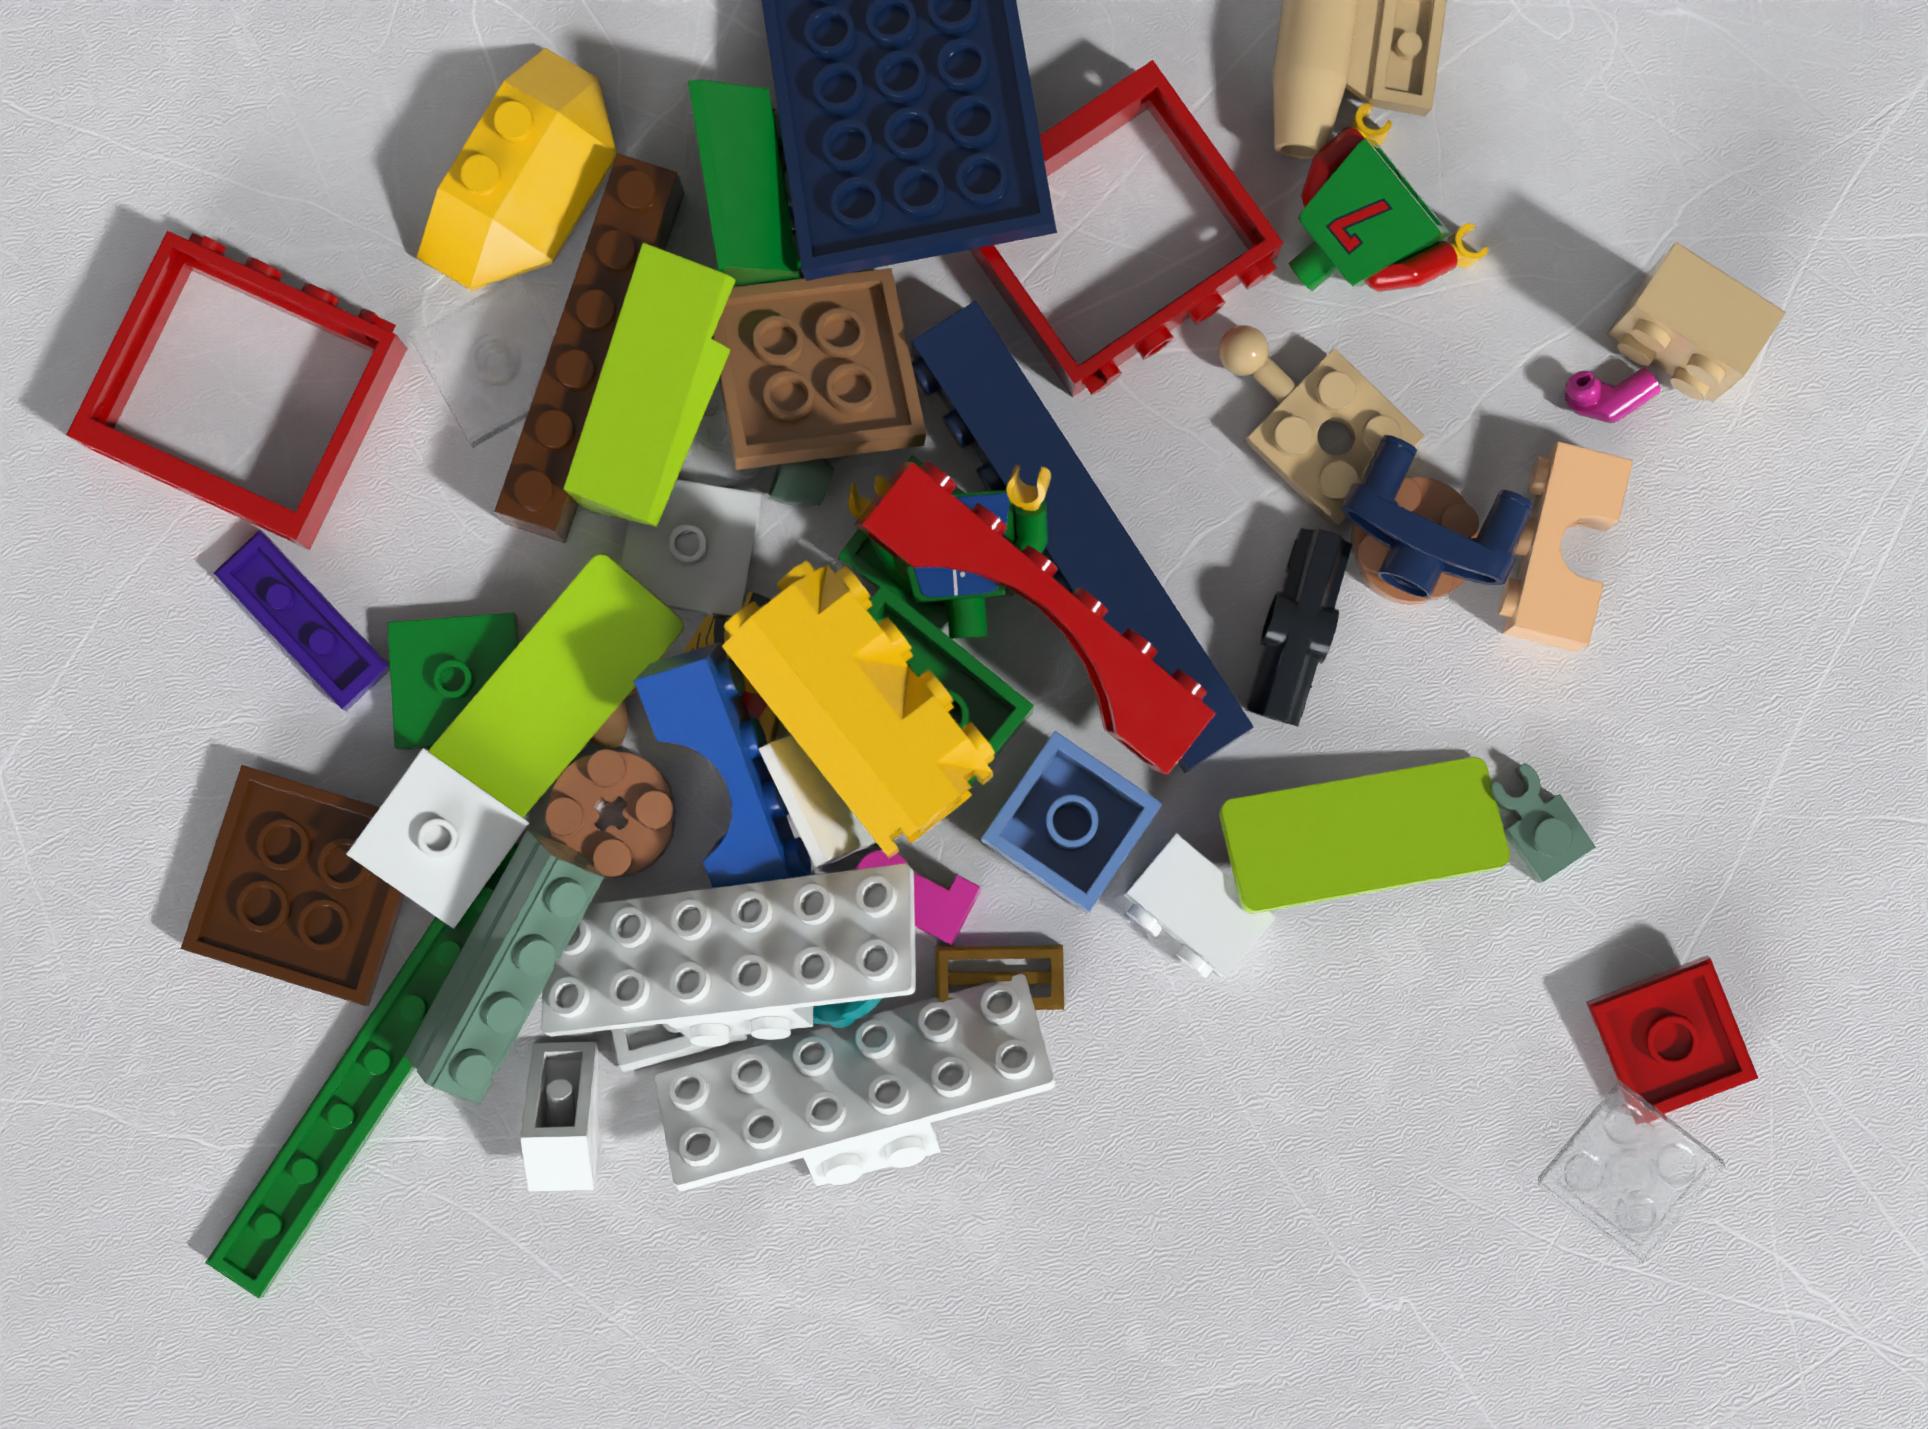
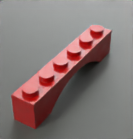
[854,461,1216,775]

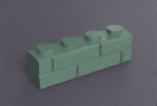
[405,830,604,1103]

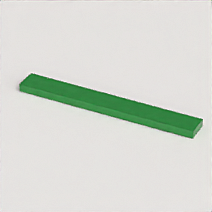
[205,843,519,1299]

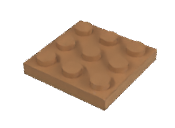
[712,268,927,470]

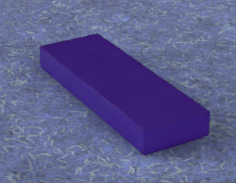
[214,530,390,711]

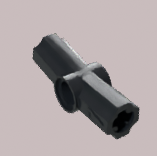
[1244,528,1353,727]

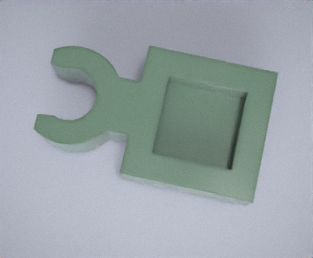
[1490,763,1596,883]

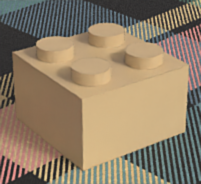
[1607,242,1786,403]

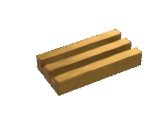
[935,945,1064,1010]

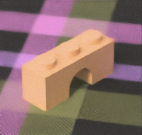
[1498,441,1633,652]

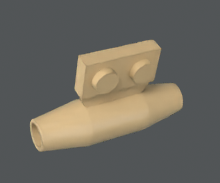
[1272,0,1447,159]

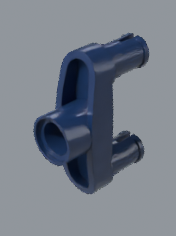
[1341,435,1534,598]

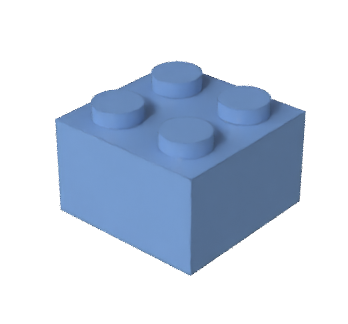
[981,731,1163,914]

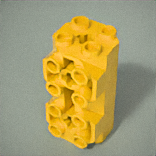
[722,561,995,859]

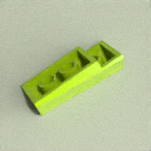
[564,243,736,527]

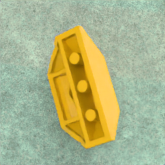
[416,48,617,291]

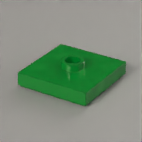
[387,612,519,750]

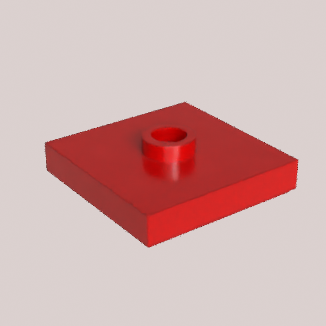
[1586,955,1758,1124]

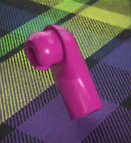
[1565,367,1661,423]

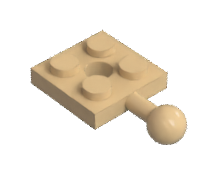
[1219,325,1425,528]

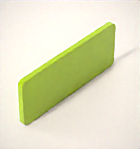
[428,554,684,818]
[1219,757,1510,914]

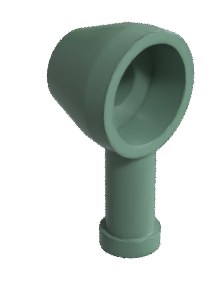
[768,459,834,505]

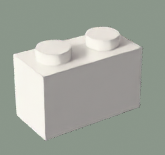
[1123,833,1276,979]

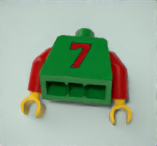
[1289,103,1488,292]

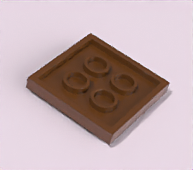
[181,765,405,1006]

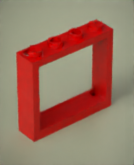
[969,60,1283,397]
[66,231,407,550]

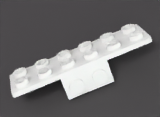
[541,864,916,1047]
[655,974,1055,1191]

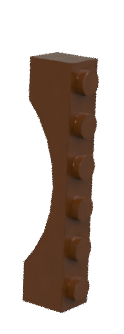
[494,153,684,543]

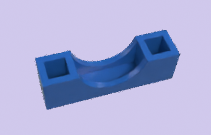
[634,642,812,888]

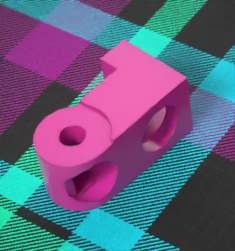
[857,850,982,946]

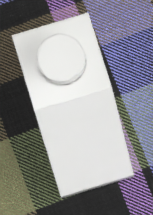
[520,1041,599,1191]

